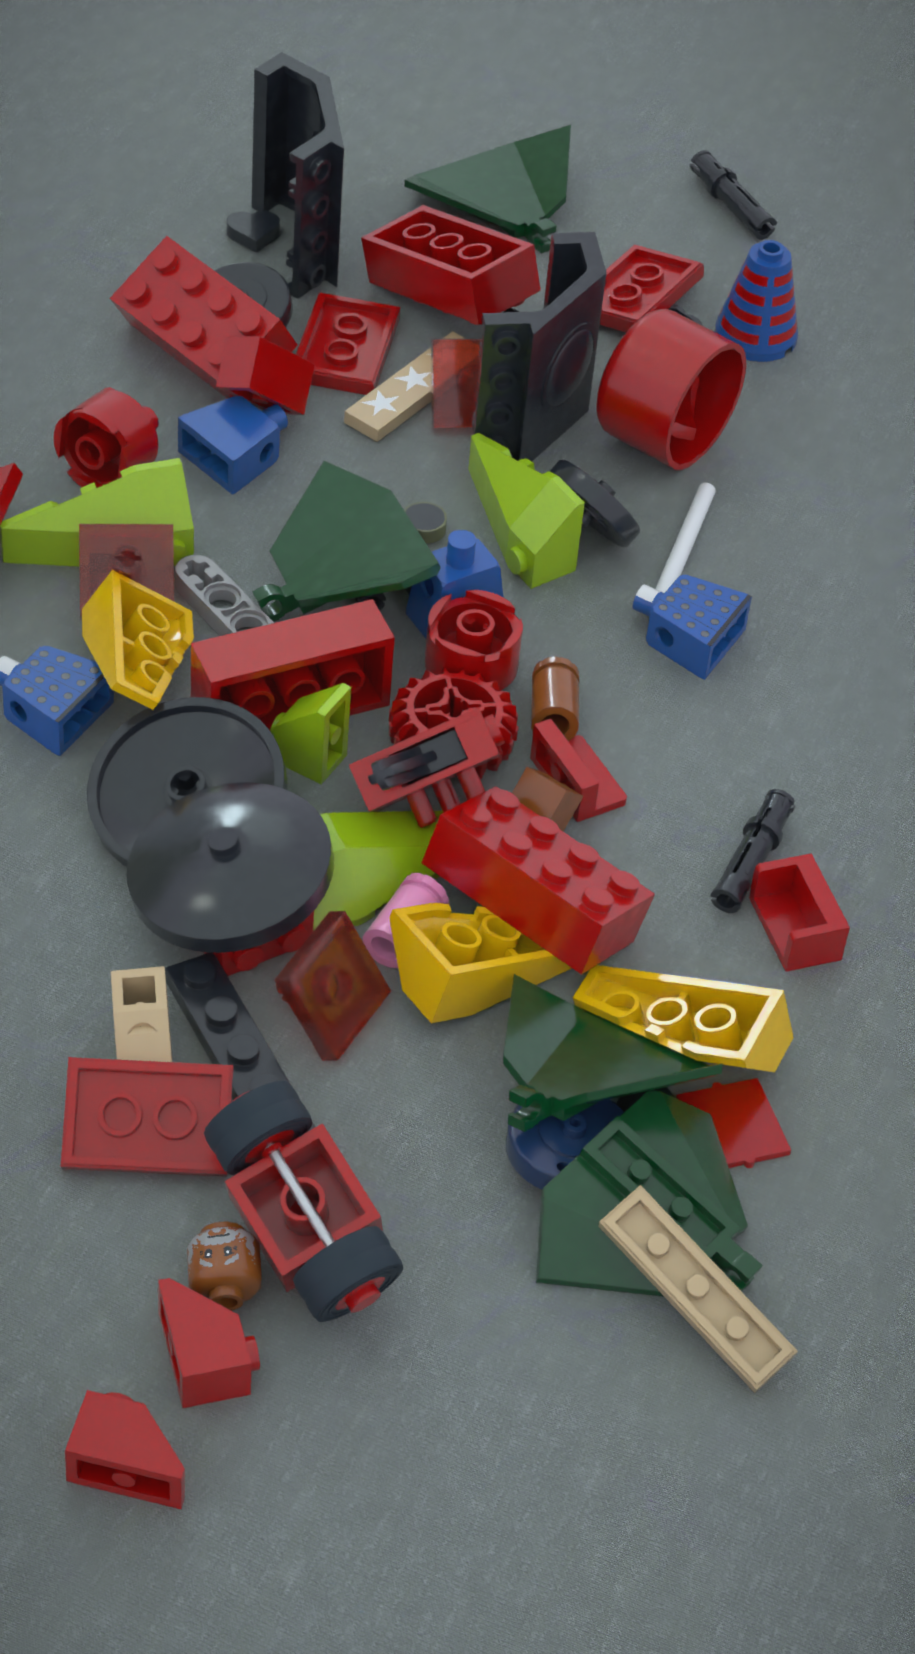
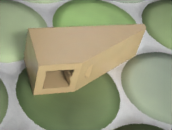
[111,966,173,1062]

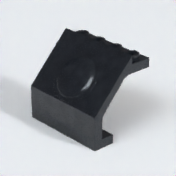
[251,52,344,299]
[472,232,607,461]

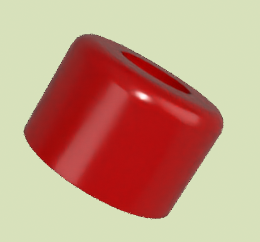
[596,309,746,470]

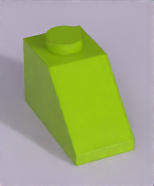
[270,683,351,785]

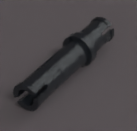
[689,150,777,240]
[710,789,796,913]

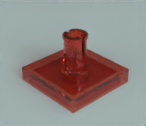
[431,338,482,428]
[79,524,174,620]
[274,911,391,1061]

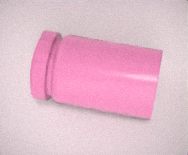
[363,873,449,968]

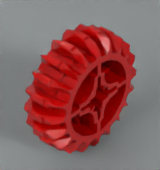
[388,667,519,779]

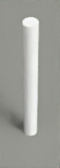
[655,483,716,593]

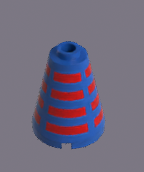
[715,240,798,362]

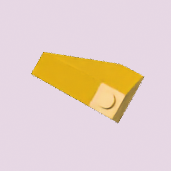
[82,570,194,710]
[389,903,572,1023]
[573,965,794,1072]

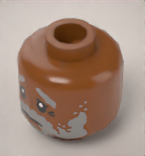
[187,1221,262,1311]

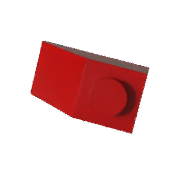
[158,1278,260,1409]
[65,1390,185,1509]

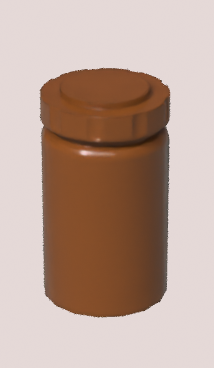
[531,657,579,741]

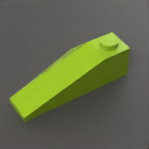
[468,433,585,589]
[0,458,194,570]
[313,810,443,938]

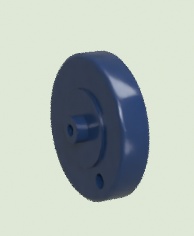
[506,1099,625,1190]

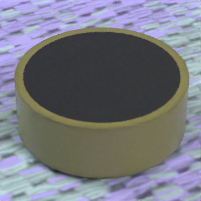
[404,502,447,544]

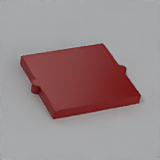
[676,1078,791,1168]

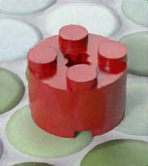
[54,387,159,488]
[425,590,523,690]

